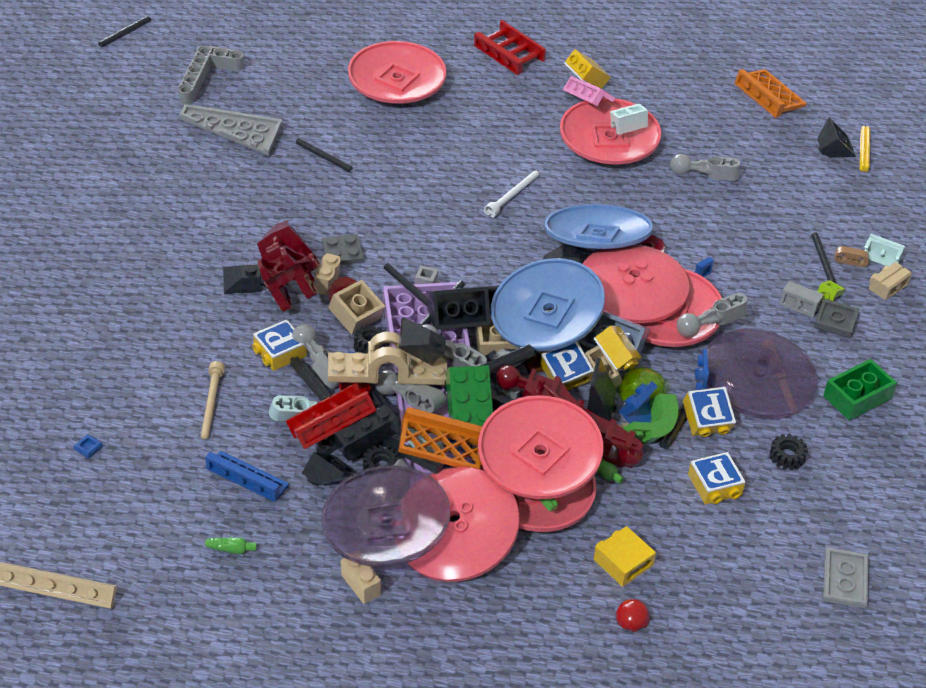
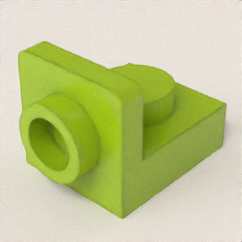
[817,280,845,303]

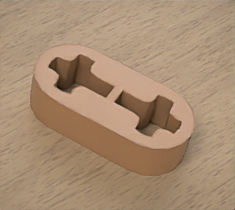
[834,246,869,267]

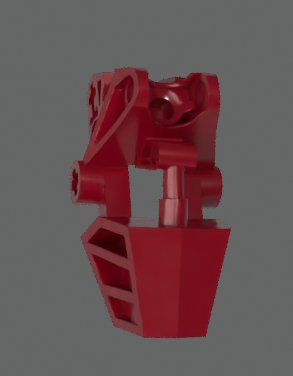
[257,221,321,312]

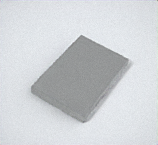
[823,547,868,608]

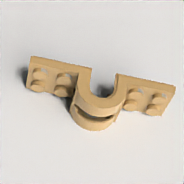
[328,332,447,385]

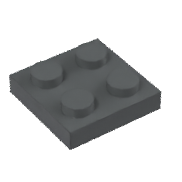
[322,234,364,265]
[814,298,859,338]

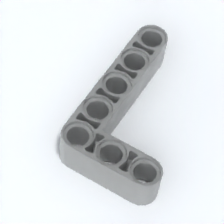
[178,45,244,105]

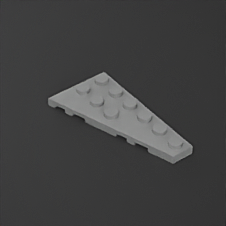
[180,104,283,156]

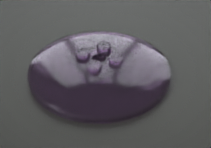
[706,328,817,418]
[321,466,450,567]

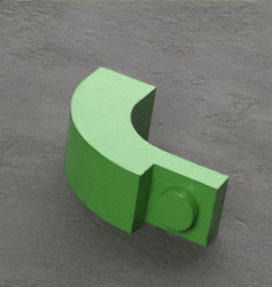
[623,394,678,444]

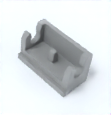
[779,281,824,317]

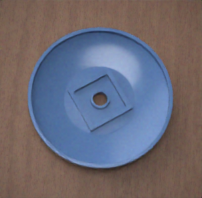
[545,204,653,249]
[491,258,605,351]

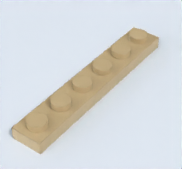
[0,562,117,609]

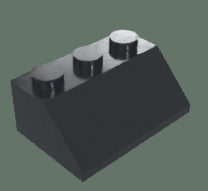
[426,286,491,330]
[328,404,400,461]

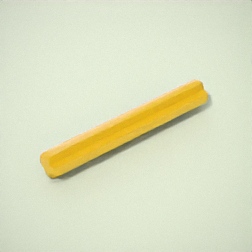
[860,126,870,172]

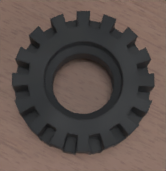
[354,326,388,354]
[769,434,808,470]
[363,445,400,479]

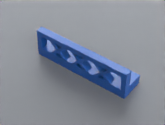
[205,451,289,502]

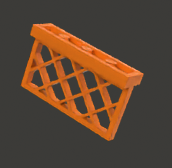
[734,69,807,118]
[398,407,482,469]

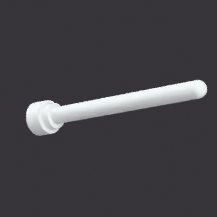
[484,171,539,218]

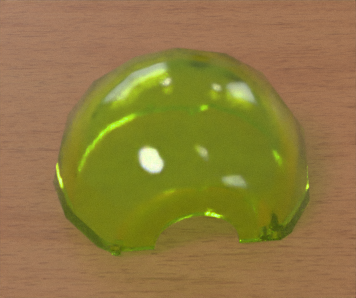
[618,367,666,401]

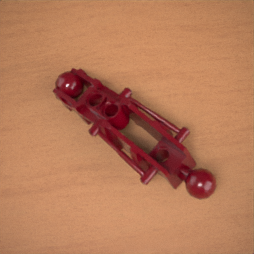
[496,365,644,468]

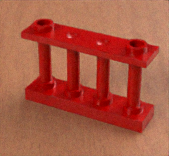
[474,20,546,75]
[285,383,377,449]

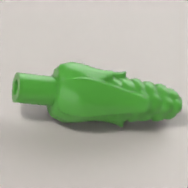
[597,459,624,484]
[205,537,257,554]

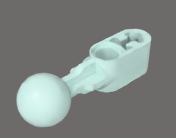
[269,395,317,421]

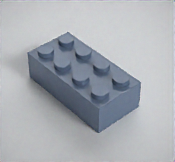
[577,310,650,355]

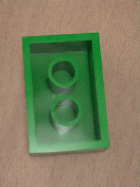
[823,359,897,421]
[445,365,493,427]

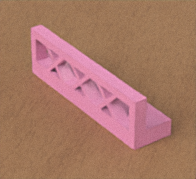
[563,76,615,106]

